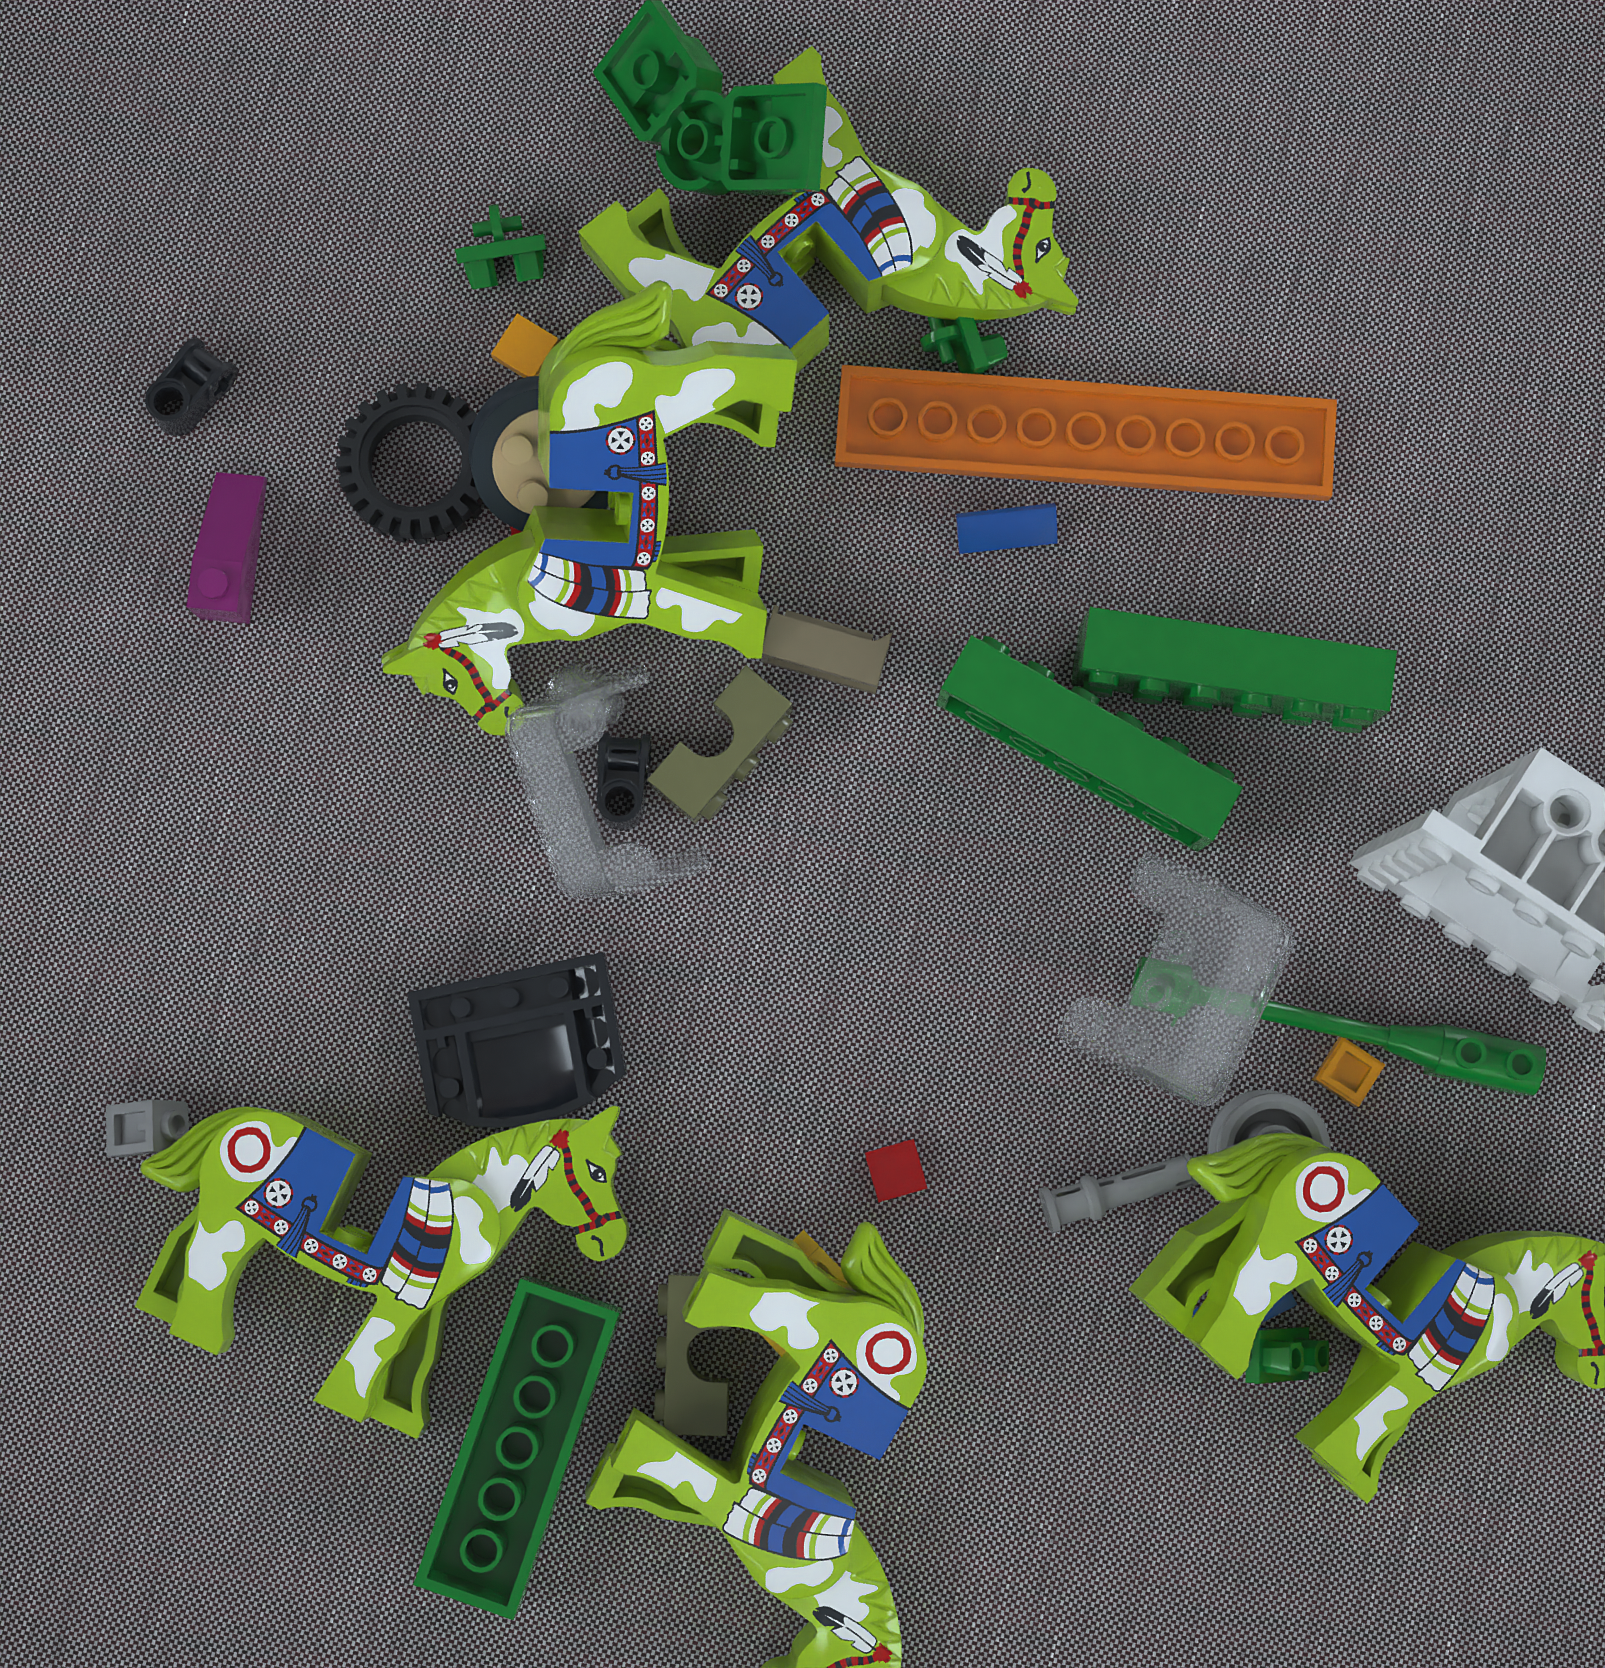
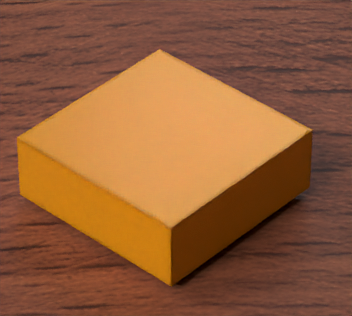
[491,313,560,378]
[1312,1037,1386,1107]

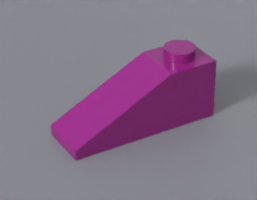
[186,472,267,624]

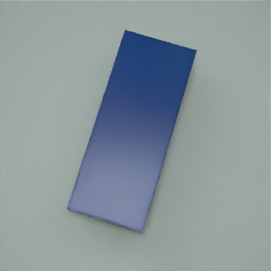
[956,503,1058,554]

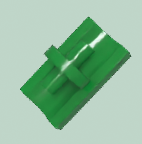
[455,204,548,290]
[920,316,1008,374]
[1245,1326,1329,1384]

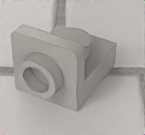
[106,1099,189,1158]

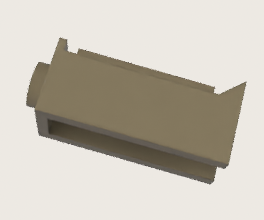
[761,605,893,695]

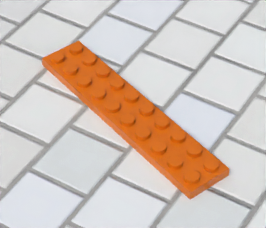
[835,365,1337,501]

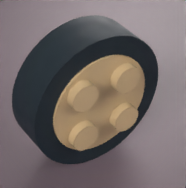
[468,375,608,532]

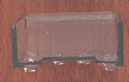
[1056,851,1294,1107]

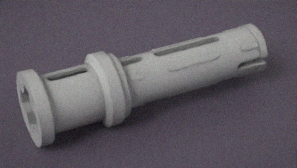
[1039,1153,1198,1233]

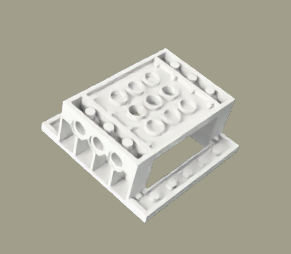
[1349,747,1605,1033]

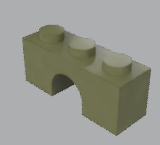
[647,665,794,825]
[654,1273,730,1436]

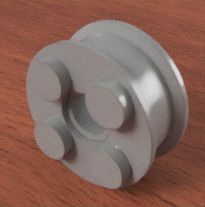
[1207,1089,1331,1154]

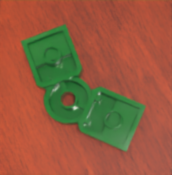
[593,0,827,196]

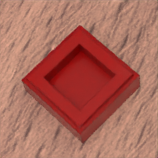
[864,1139,928,1203]

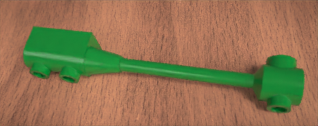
[1130,956,1546,1096]

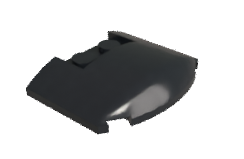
[407,952,628,1128]

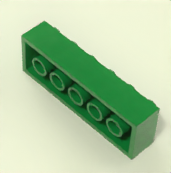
[1071,607,1397,733]
[936,635,1243,852]
[413,1275,623,1620]

